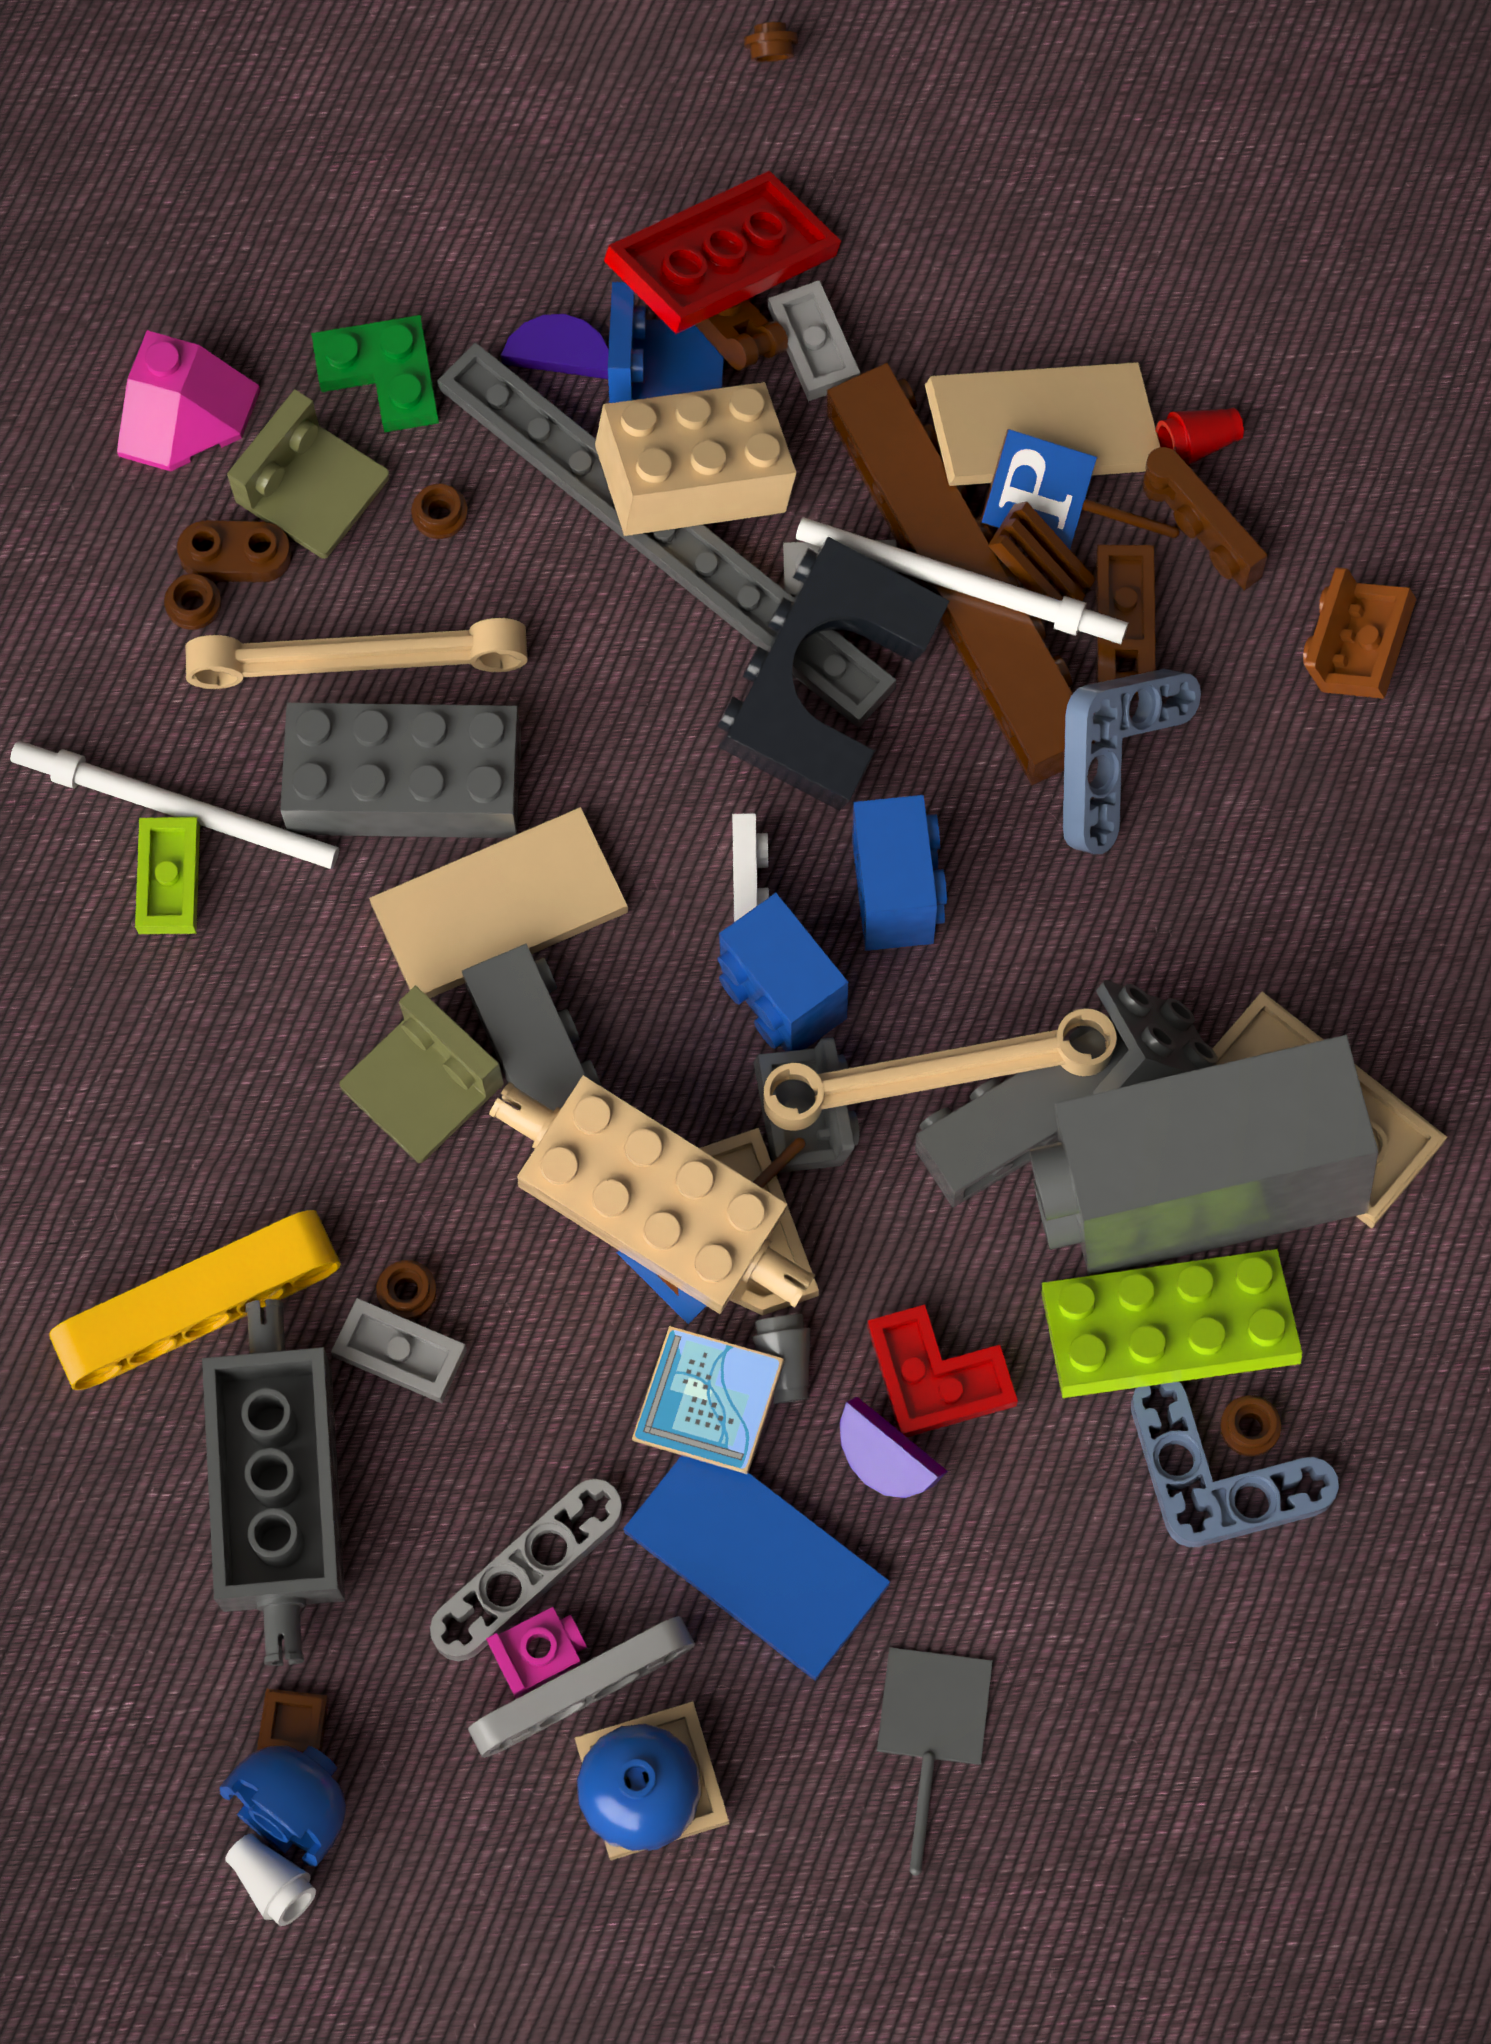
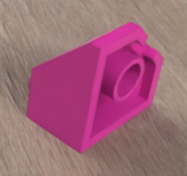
[117,330,261,472]

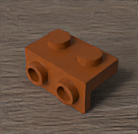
[1303,567,1416,699]

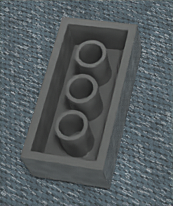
[280,703,522,838]

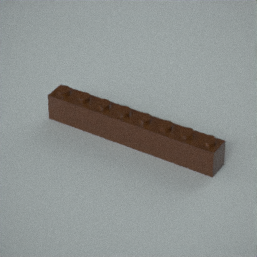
[827,363,1095,786]

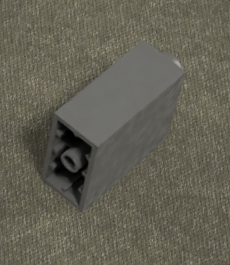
[1029,1035,1378,1276]

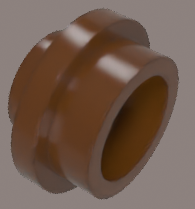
[744,22,798,62]
[411,483,468,539]
[164,574,222,630]
[376,1260,437,1320]
[1220,1395,1281,1456]

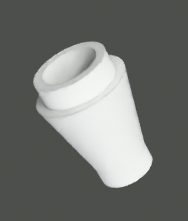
[226,1834,316,1926]

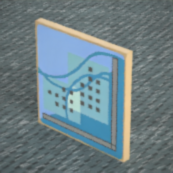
[632,1326,784,1474]

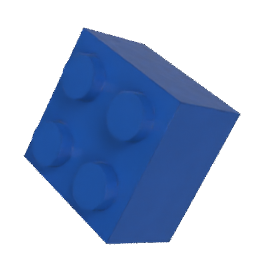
[852,795,947,951]
[717,893,848,1052]

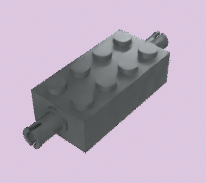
[202,1299,345,1666]

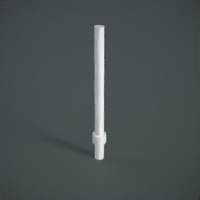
[796,517,1128,644]
[11,740,339,869]

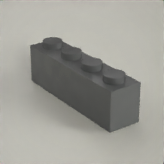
[462,943,602,1111]
[915,1018,1129,1208]

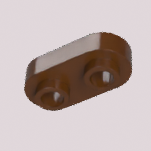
[177,520,292,582]

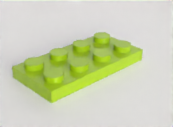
[1042,1249,1302,1398]

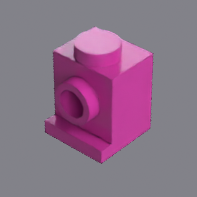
[486,1607,587,1699]

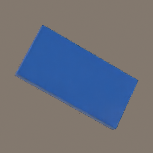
[623,1455,890,1681]

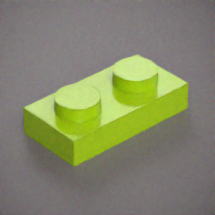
[135,817,200,934]

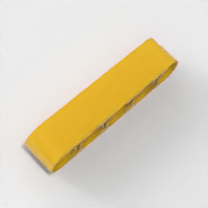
[49,1210,341,1390]

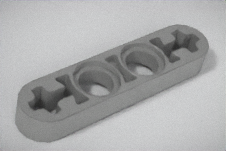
[430,1479,623,1661]
[468,1616,695,1758]

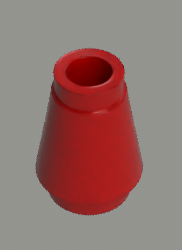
[1156,408,1244,465]

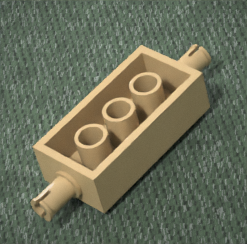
[489,1075,815,1314]

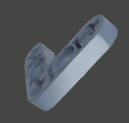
[1063,669,1201,854]
[1131,1382,1339,1547]

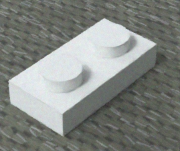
[732,813,769,922]

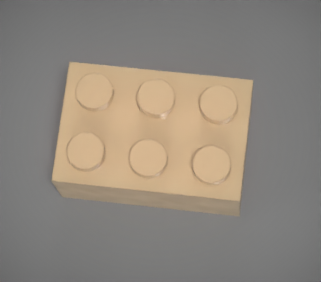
[595,382,796,536]

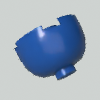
[577,1724,701,1851]
[220,1746,346,1866]

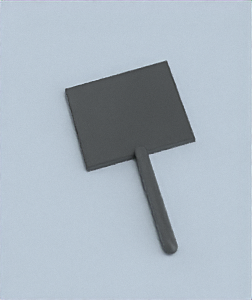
[877,1647,992,1876]

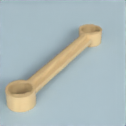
[185,618,527,689]
[764,1009,1117,1131]

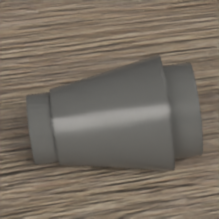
[752,1314,811,1404]

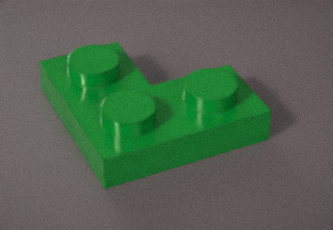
[311,315,439,433]

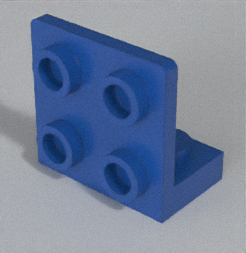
[608,282,723,403]

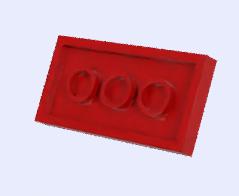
[604,170,841,334]

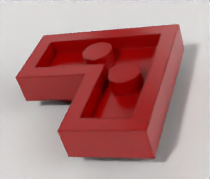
[867,1304,1018,1437]

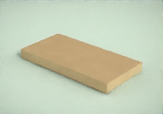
[925,362,1160,486]
[369,807,628,998]
[1213,992,1447,1228]

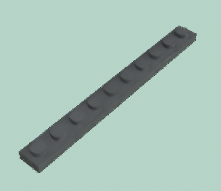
[438,342,896,728]

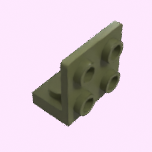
[227,389,390,559]
[339,985,504,1163]

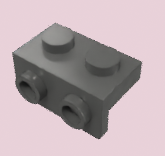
[753,1037,859,1173]

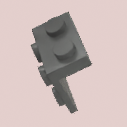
[1093,980,1218,1094]

